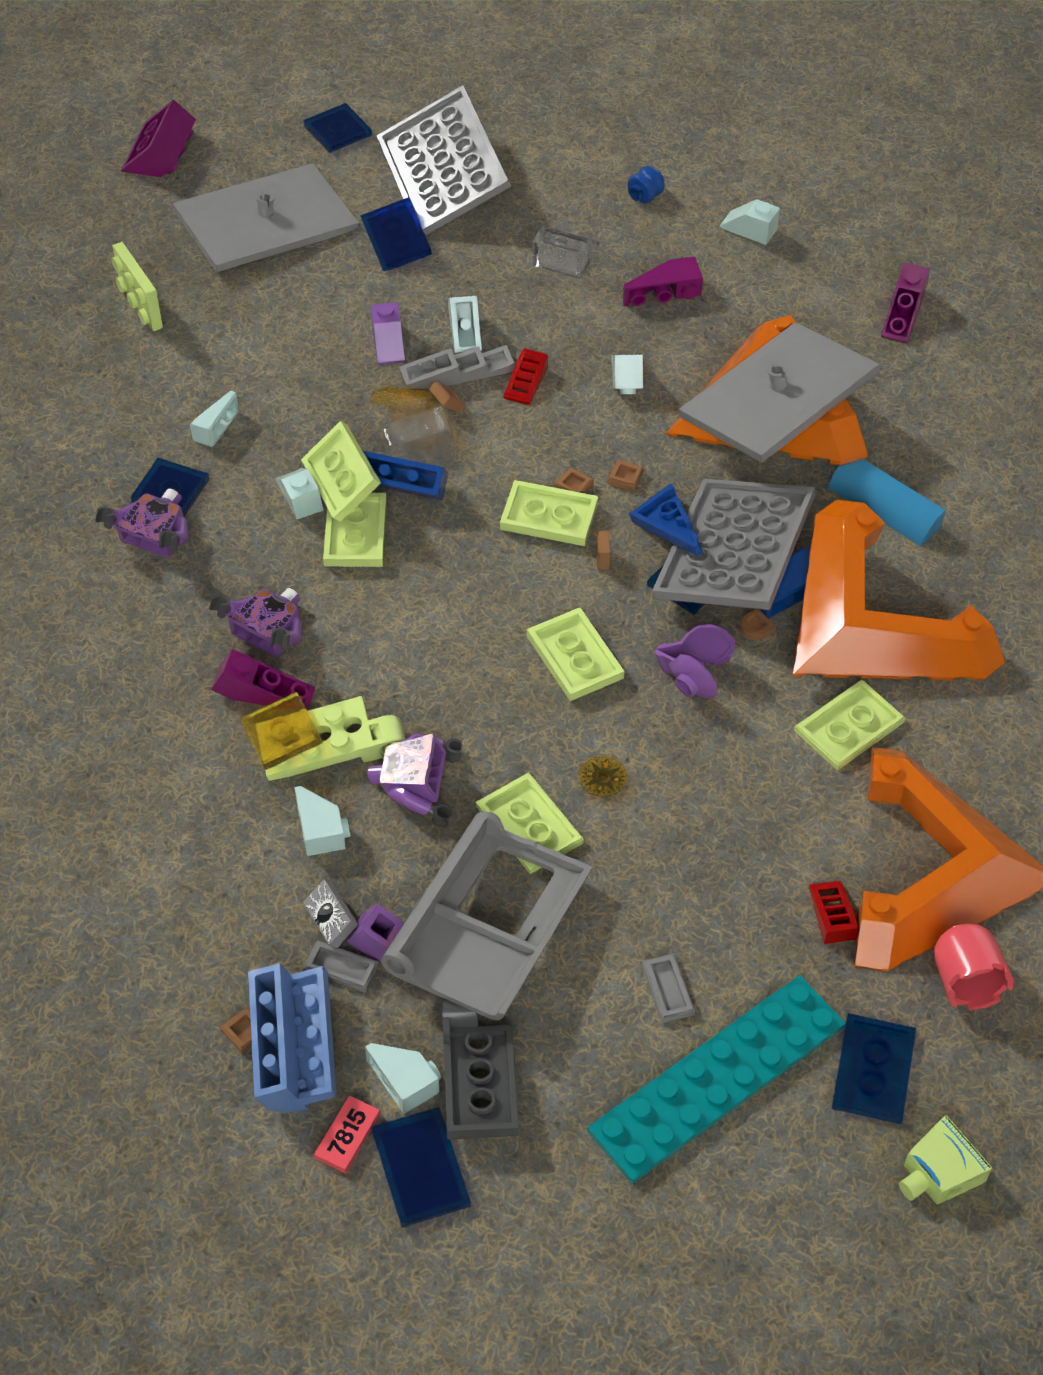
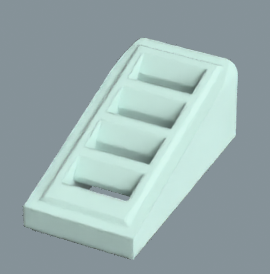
[190,391,239,447]

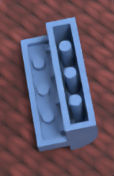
[248,963,337,1113]

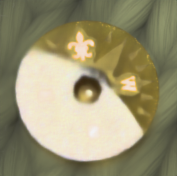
[579,756,627,797]

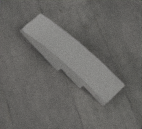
[399,345,515,389]

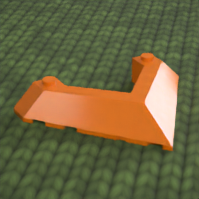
[666,315,868,466]
[792,500,1005,681]
[854,747,1043,972]

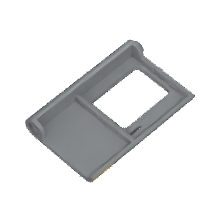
[381,812,592,1020]

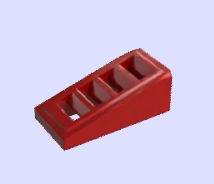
[503,348,548,405]
[809,881,859,944]

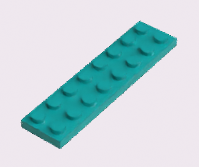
[587,975,846,1184]

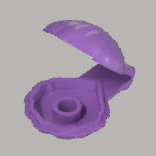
[655,624,736,699]

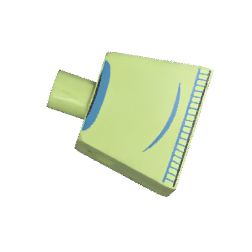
[899,1115,992,1205]

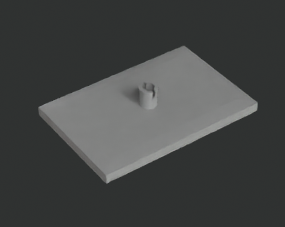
[377,85,511,236]
[173,163,359,272]
[678,322,880,463]
[652,479,815,610]

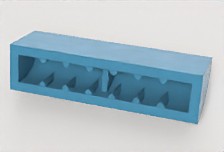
[828,459,946,546]

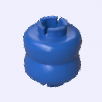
[627,166,665,204]

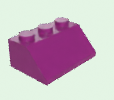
[121,99,196,177]

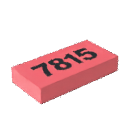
[314,1096,381,1174]

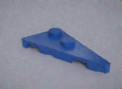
[629,484,703,556]

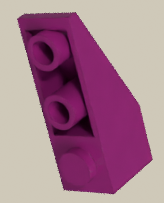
[623,256,703,306]
[881,262,930,343]
[211,649,315,712]

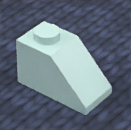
[720,199,780,245]
[448,296,482,353]
[611,355,643,394]
[276,468,324,519]
[294,786,350,856]
[365,1043,441,1114]

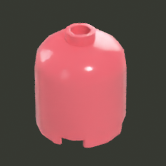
[934,923,1014,1010]

